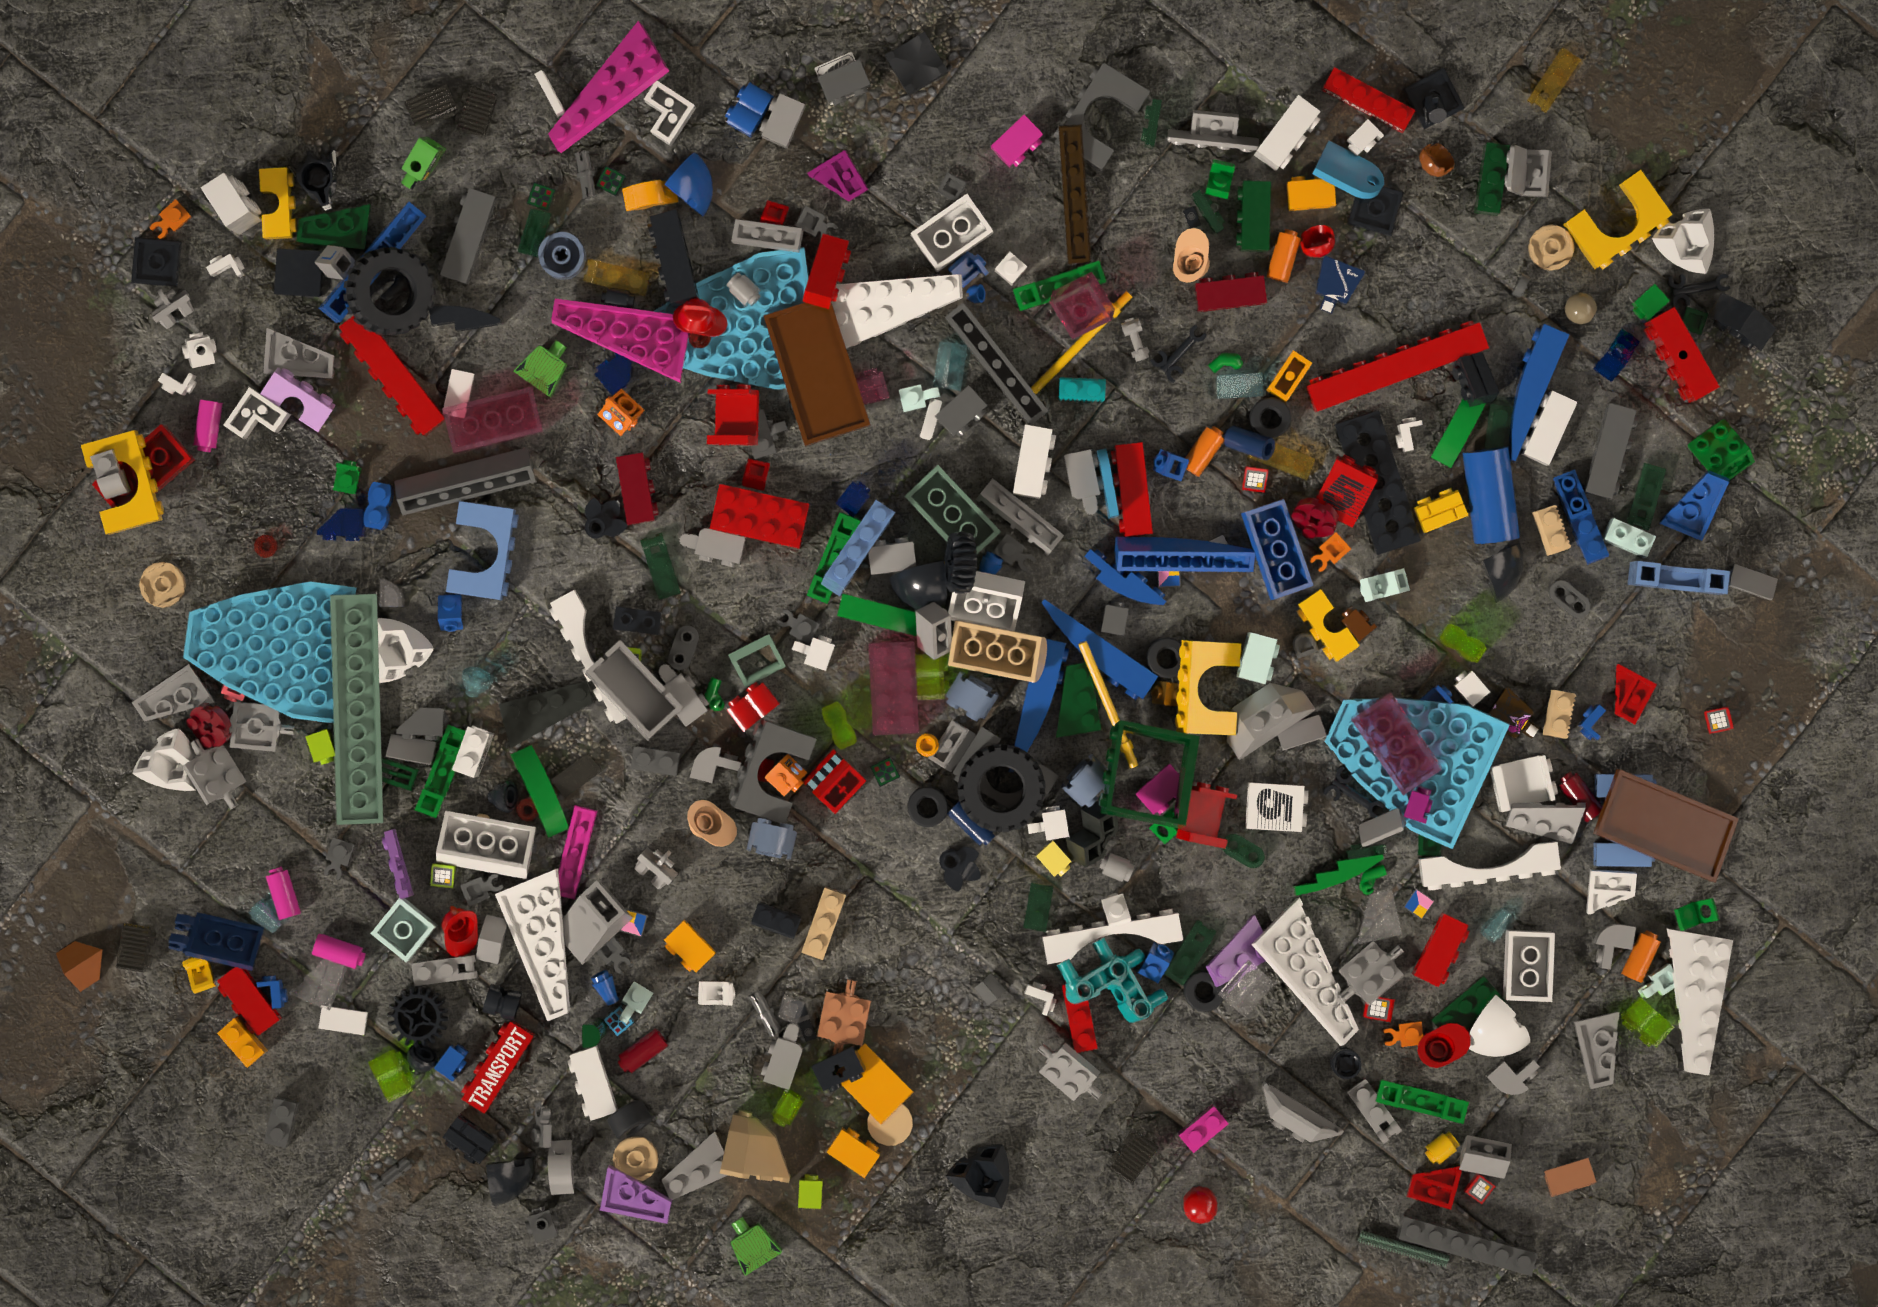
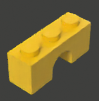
[259,167,297,240]
[1296,589,1359,662]

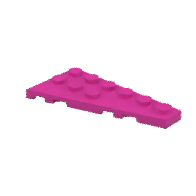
[548,21,669,153]
[551,298,689,383]

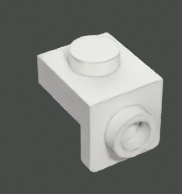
[206,254,245,278]
[158,373,197,396]
[1396,417,1423,452]
[1101,894,1131,928]
[698,981,735,1006]
[1025,982,1057,1016]

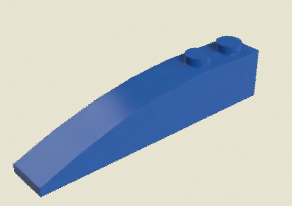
[319,202,426,323]
[1509,324,1569,462]
[1114,537,1255,572]
[1042,599,1158,700]
[1008,639,1069,772]

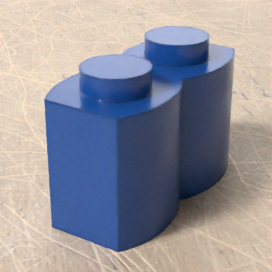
[725,82,774,137]
[364,482,394,530]

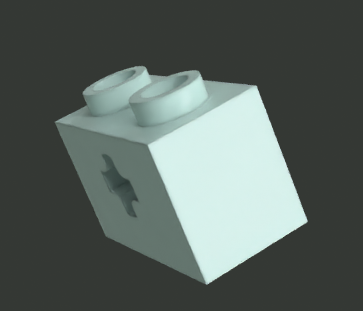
[1602,518,1656,558]

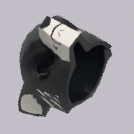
[288,148,337,211]

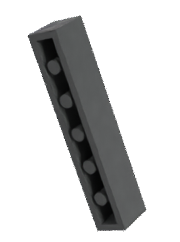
[945,303,1048,426]
[394,447,536,516]
[1396,1214,1538,1276]

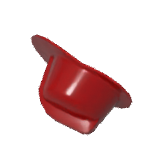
[673,298,728,337]
[441,906,478,957]
[1417,1023,1471,1068]

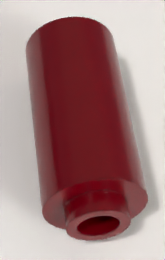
[1558,771,1603,822]
[617,1028,669,1073]

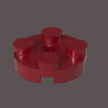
[1292,498,1339,539]
[187,702,232,748]

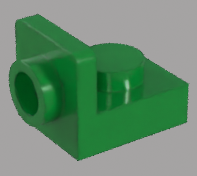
[1205,159,1235,199]
[333,460,361,495]

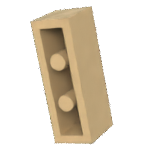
[801,886,846,960]

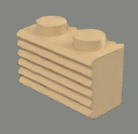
[1532,505,1571,556]
[1543,690,1576,739]

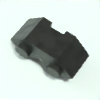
[1066,800,1119,867]

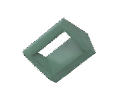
[728,634,786,687]

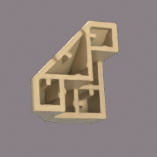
[720,1110,791,1183]

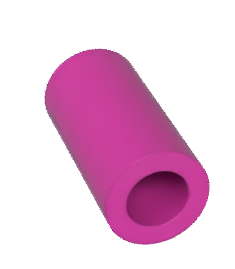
[193,400,223,452]
[265,867,301,920]
[312,933,366,969]

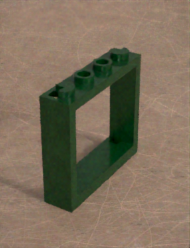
[1099,720,1200,829]

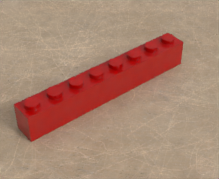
[1306,320,1489,413]

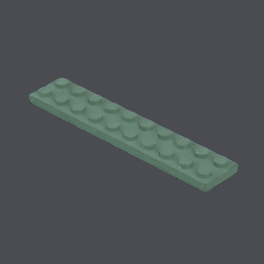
[330,594,383,825]

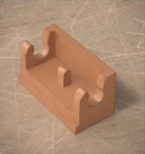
[1544,1158,1596,1197]

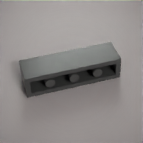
[438,188,497,285]
[1583,403,1638,499]

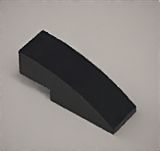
[429,306,503,332]

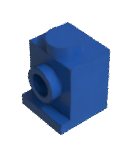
[1153,449,1189,481]
[434,1044,468,1082]

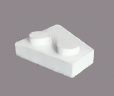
[1586,869,1637,914]

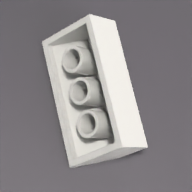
[436,811,536,879]

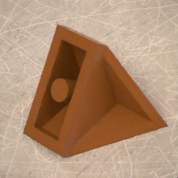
[56,941,102,992]

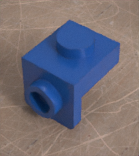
[948,251,989,288]
[438,594,463,632]
[1419,685,1453,704]
[1578,704,1606,740]
[1138,942,1174,983]
[256,975,288,1009]

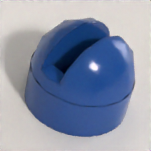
[966,284,985,303]

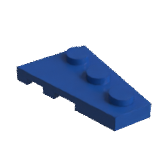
[1659,470,1730,541]

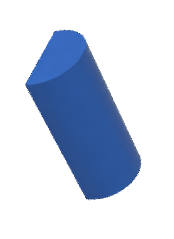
[1462,446,1520,544]
[1241,499,1314,601]

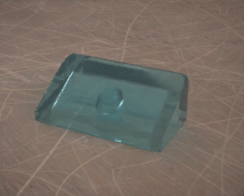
[933,342,967,391]
[1216,373,1263,399]

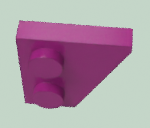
[807,150,869,202]

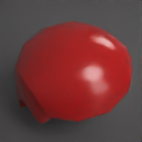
[1300,225,1335,258]
[1183,1186,1218,1224]

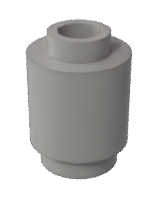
[726,272,761,306]
[1099,853,1135,882]

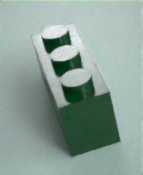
[1474,142,1510,216]
[1236,181,1271,252]

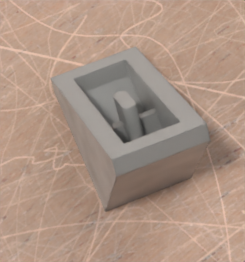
[476,915,508,964]

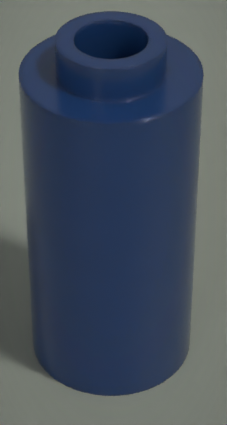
[1223,426,1275,460]
[947,800,995,846]

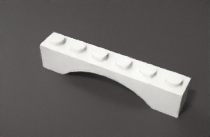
[549,590,627,724]
[1419,841,1561,890]
[1042,909,1183,964]

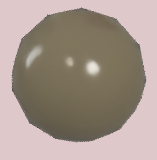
[1565,292,1597,324]

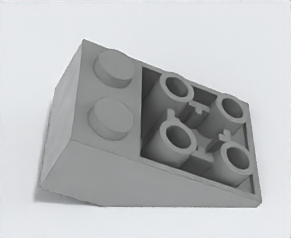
[562,880,633,965]

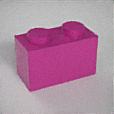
[991,115,1043,168]
[1135,764,1180,815]
[1178,1104,1228,1153]

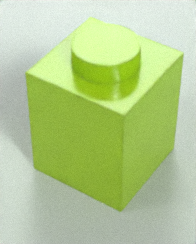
[305,729,335,765]
[798,1174,823,1209]

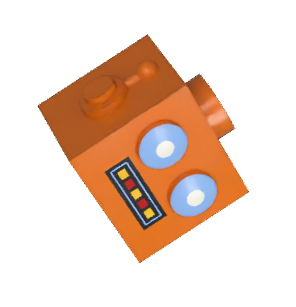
[597,388,645,436]
[764,754,807,796]

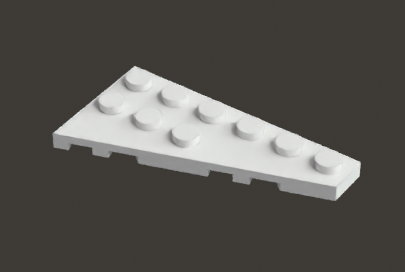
[831,274,963,349]
[495,868,570,1021]
[1251,898,1359,1046]
[1667,929,1733,1075]

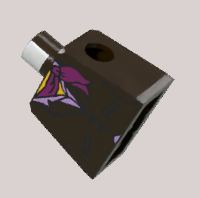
[1487,687,1539,739]

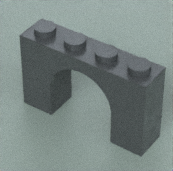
[1054,63,1150,172]
[729,718,817,823]
[952,727,1059,810]

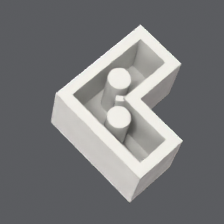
[644,81,696,146]
[224,387,291,439]

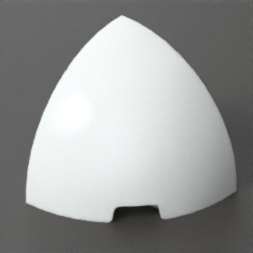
[1652,209,1714,274]
[378,618,434,683]
[132,728,196,791]
[1469,995,1530,1057]

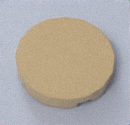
[1528,224,1575,271]
[139,562,186,608]
[867,1104,913,1146]
[613,1136,659,1181]

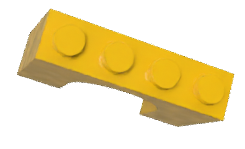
[1563,170,1673,270]
[81,430,164,535]
[1175,640,1241,735]

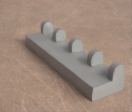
[976,478,1064,556]

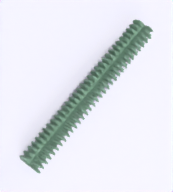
[1358,1230,1450,1268]

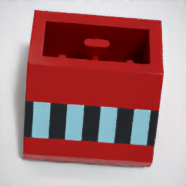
[803,749,867,814]

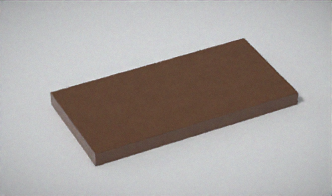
[764,303,871,447]
[1593,769,1739,883]

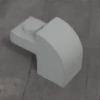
[90,449,131,499]
[690,747,742,783]
[1593,923,1636,970]
[1485,1058,1540,1095]
[548,1140,574,1195]

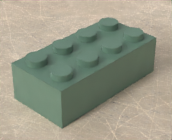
[904,465,1001,554]

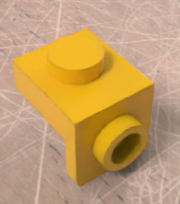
[182,957,216,994]

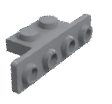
[1167,110,1259,152]

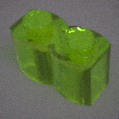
[1437,624,1487,663]
[915,654,949,700]
[822,701,857,750]
[1621,996,1675,1048]
[368,1048,416,1103]
[771,1089,805,1127]

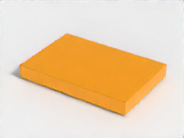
[835,1044,913,1125]

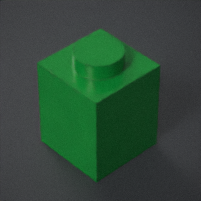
[1631,284,1670,321]

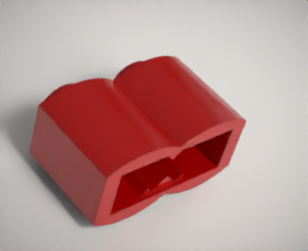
[727,681,780,732]

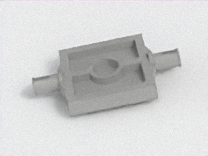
[229,702,295,752]
[182,739,246,810]
[1339,941,1404,1006]
[1037,1043,1103,1101]

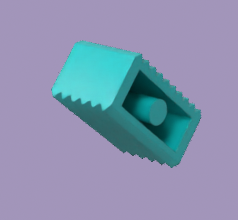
[1059,377,1106,403]

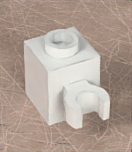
[792,635,835,671]
[1027,805,1069,840]

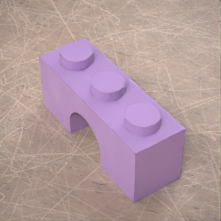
[260,368,336,432]

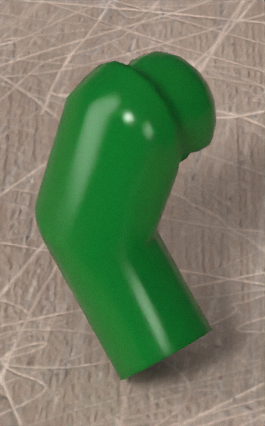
[1208,352,1243,374]
[704,677,725,711]
[1359,864,1387,895]

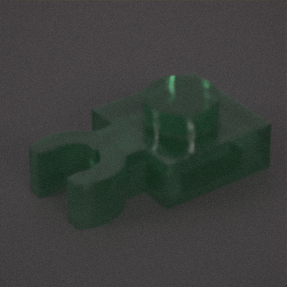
[1345,843,1387,860]

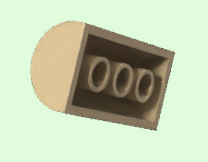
[948,620,1047,683]

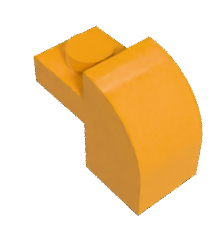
[622,180,679,211]

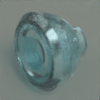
[462,667,493,697]

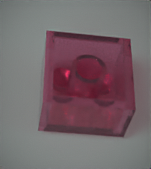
[1049,272,1115,340]

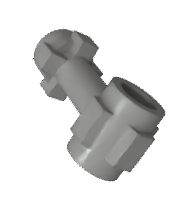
[1121,318,1149,362]

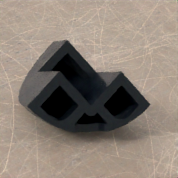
[1481,543,1524,603]
[889,561,947,611]
[946,1144,1010,1209]
[486,1156,536,1206]

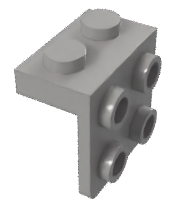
[1505,145,1552,197]

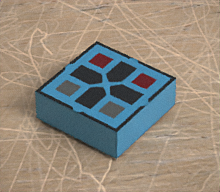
[603,1005,635,1037]

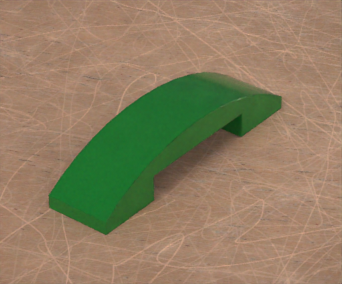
[1013,261,1106,311]
[1431,398,1486,468]
[807,512,861,604]
[415,725,466,818]
[511,745,569,838]
[1375,1080,1469,1124]

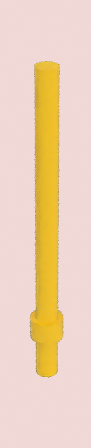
[1031,291,1132,394]
[1078,641,1139,768]

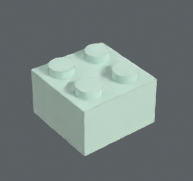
[1236,632,1280,684]
[370,898,438,962]

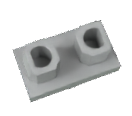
[151,289,194,329]
[634,847,678,890]

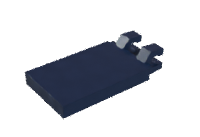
[169,912,264,971]

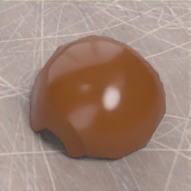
[1419,143,1455,177]

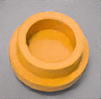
[916,734,939,757]

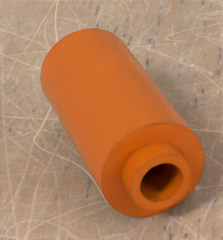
[1266,229,1301,283]
[1185,426,1224,477]
[1621,930,1661,983]

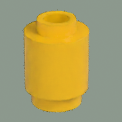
[1425,1131,1460,1164]

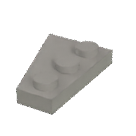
[263,328,335,379]
[132,664,215,722]
[1506,803,1586,844]
[1574,1011,1619,1089]
[662,1131,728,1200]

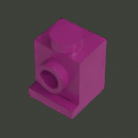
[1404,786,1433,824]

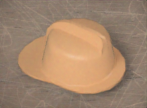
[1173,228,1210,283]
[687,800,737,847]

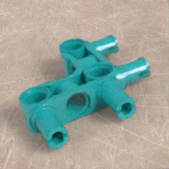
[1057,937,1168,1023]

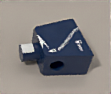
[1315,256,1365,314]

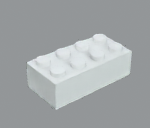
[201,173,262,235]

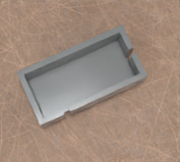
[585,640,683,741]

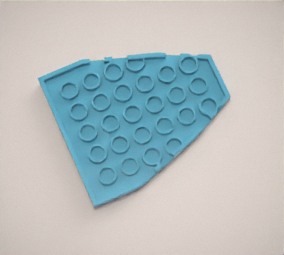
[653,247,808,390]
[183,581,356,723]
[1325,697,1510,849]

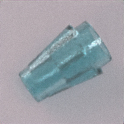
[248,900,282,933]
[1480,908,1512,943]

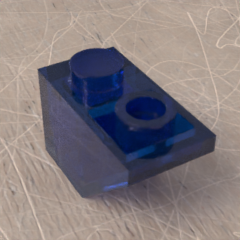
[1593,328,1640,382]
[595,353,633,396]
[836,481,871,517]
[317,508,366,541]

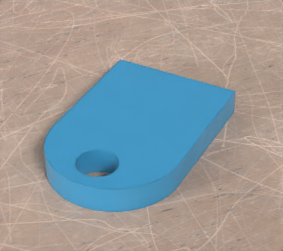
[1312,141,1384,199]
[1097,449,1119,519]

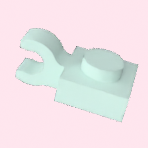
[899,384,940,412]
[1637,963,1674,999]
[619,982,653,1024]

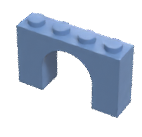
[821,500,895,597]
[446,501,519,600]
[1628,561,1730,595]
[1593,774,1656,867]

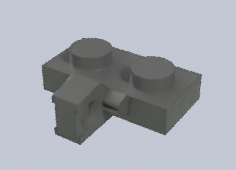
[751,409,788,460]

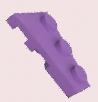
[382,829,414,899]
[1206,915,1265,987]
[600,1165,672,1224]

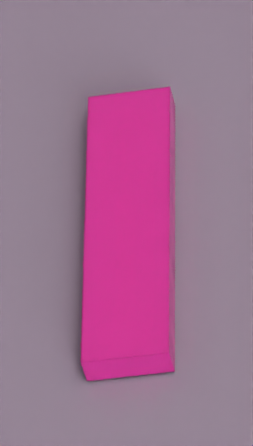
[558,805,597,900]

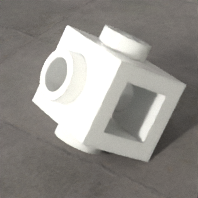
[182,332,217,368]

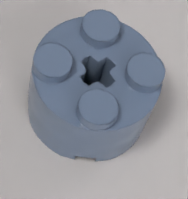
[538,232,586,280]
[946,671,999,721]
[1061,754,1108,808]
[746,818,797,860]

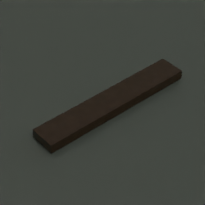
[1058,124,1091,264]

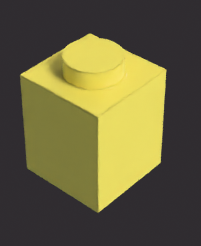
[1036,840,1071,877]

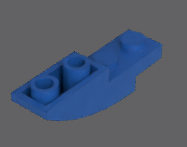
[1553,470,1609,565]
[1084,549,1166,605]

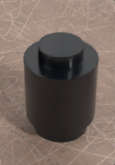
[601,287,635,309]

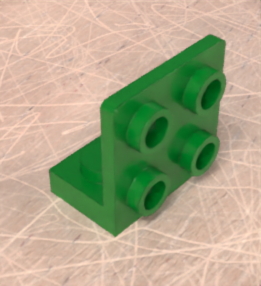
[1688,419,1755,479]

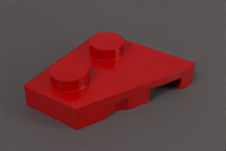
[1615,664,1657,725]
[1406,1166,1462,1210]

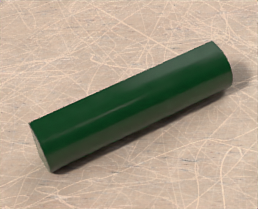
[582,1018,607,1048]

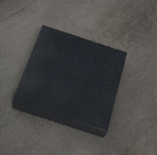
[1403,68,1465,130]
[1347,182,1404,237]
[131,237,182,287]
[274,248,323,298]

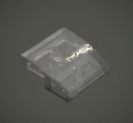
[1218,960,1276,1018]

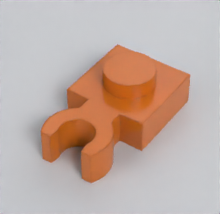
[150,199,192,239]
[1309,532,1351,572]
[1383,1021,1423,1047]

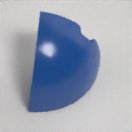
[665,153,713,217]

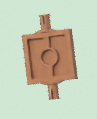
[817,979,872,1055]

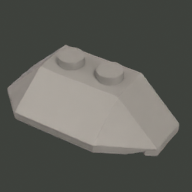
[1227,683,1316,760]
[1262,1081,1344,1143]

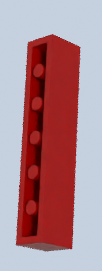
[339,316,447,437]

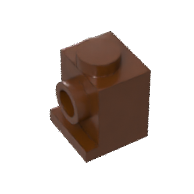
[1340,606,1377,642]

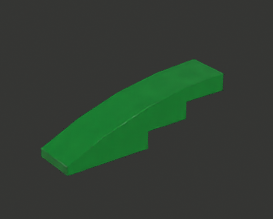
[837,594,917,636]
[1293,854,1384,896]

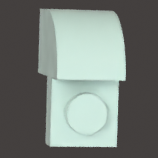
[1360,568,1410,602]

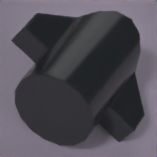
[1424,94,1447,123]

